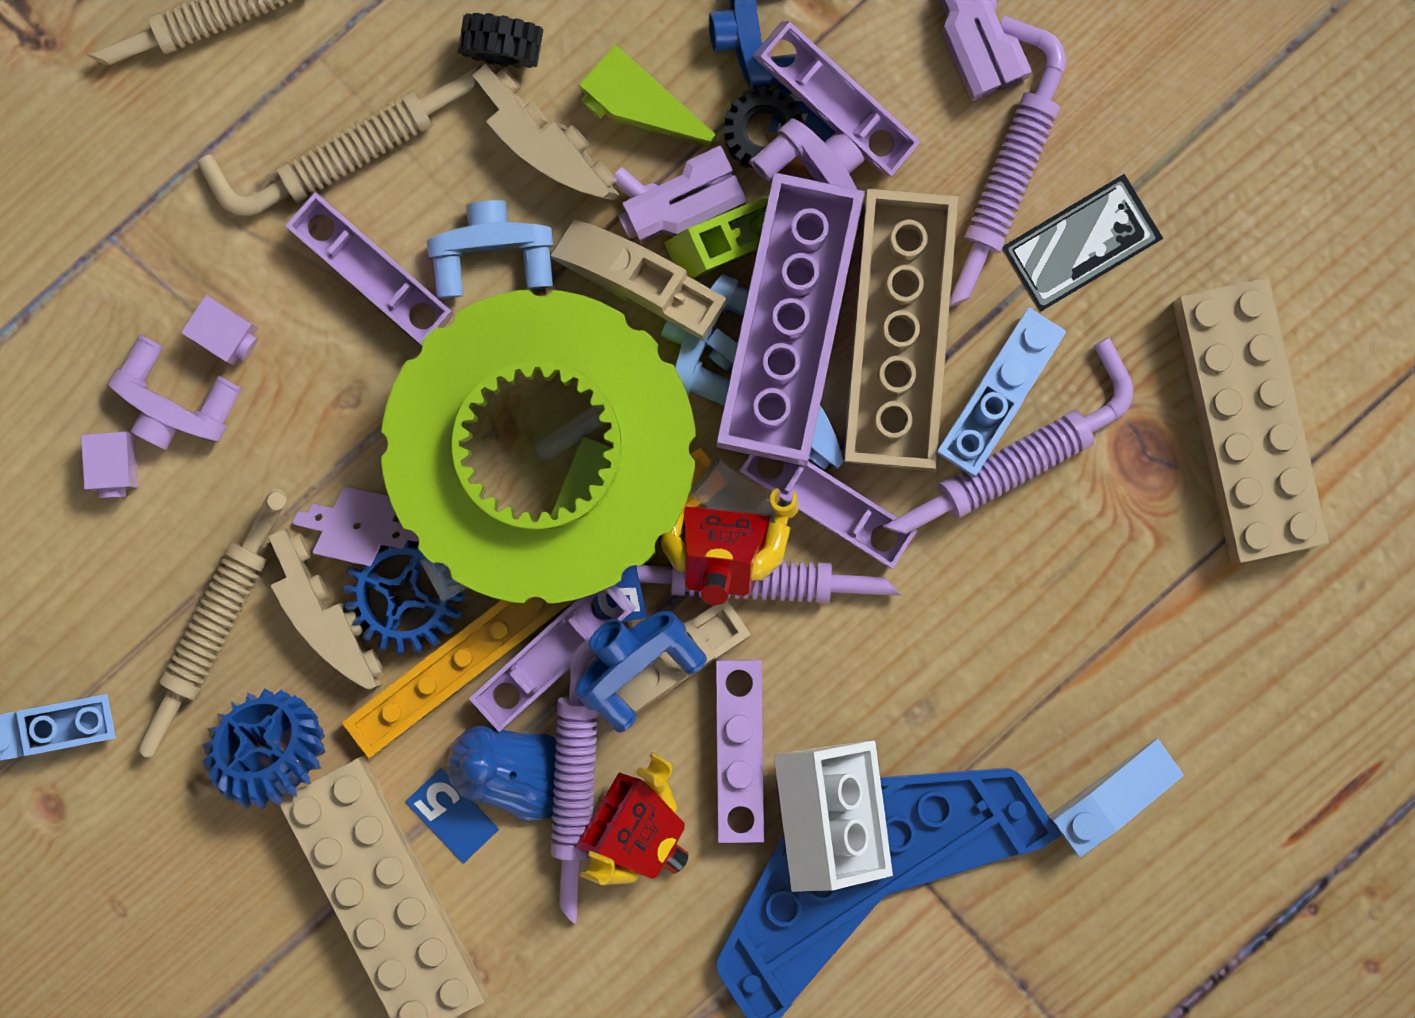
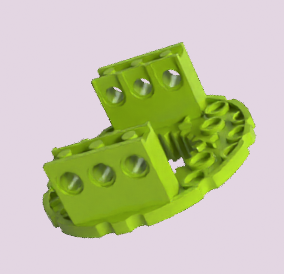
[381,290,696,604]

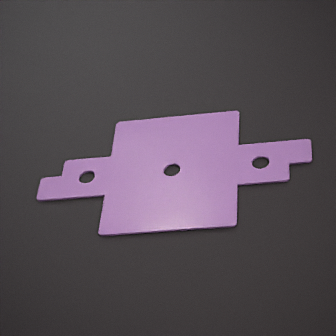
[292,487,419,566]

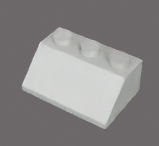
[774,740,893,892]

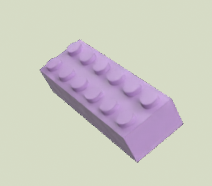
[717,172,865,466]

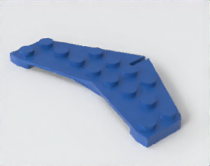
[717,768,1061,1018]

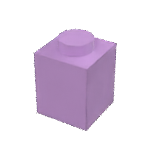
[181,295,258,365]
[81,432,139,499]

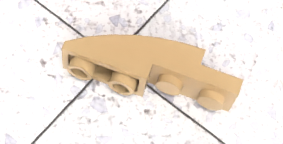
[472,63,620,201]
[551,219,727,341]
[268,529,384,690]
[596,600,751,739]

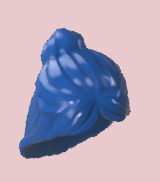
[447,726,557,821]

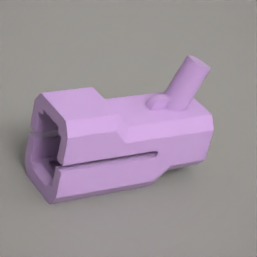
[940,0,1032,102]
[614,145,747,244]

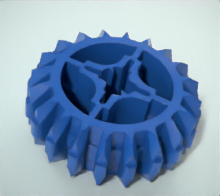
[342,534,466,654]
[202,688,326,810]

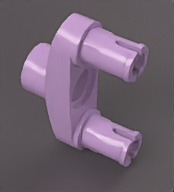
[750,118,864,218]
[108,334,242,450]

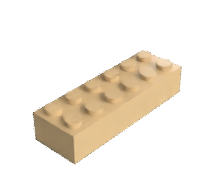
[843,189,958,471]
[1172,277,1329,564]
[280,755,489,1018]

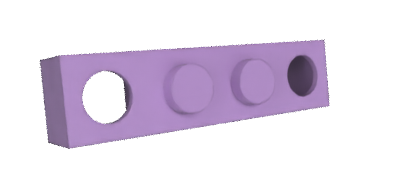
[752,21,920,176]
[285,192,454,346]
[739,455,917,569]
[469,585,636,732]
[716,659,764,843]

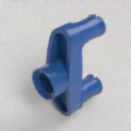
[708,0,796,90]
[575,611,707,733]

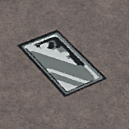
[1003,174,1164,311]

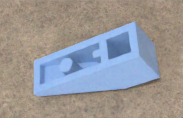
[1048,738,1184,857]

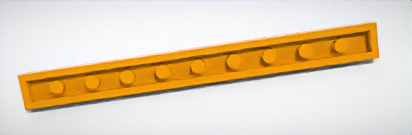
[342,447,728,758]

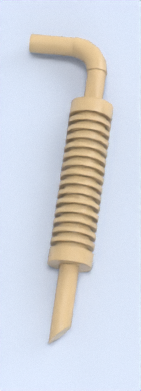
[87,0,293,65]
[197,65,481,216]
[139,489,287,758]

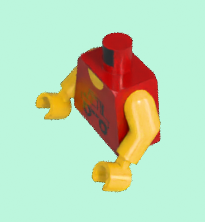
[661,488,799,605]
[575,752,689,885]

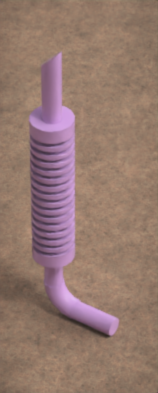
[949,16,1067,308]
[882,337,1134,534]
[637,561,901,603]
[550,638,598,924]

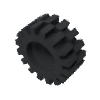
[458,13,544,68]
[724,86,805,169]

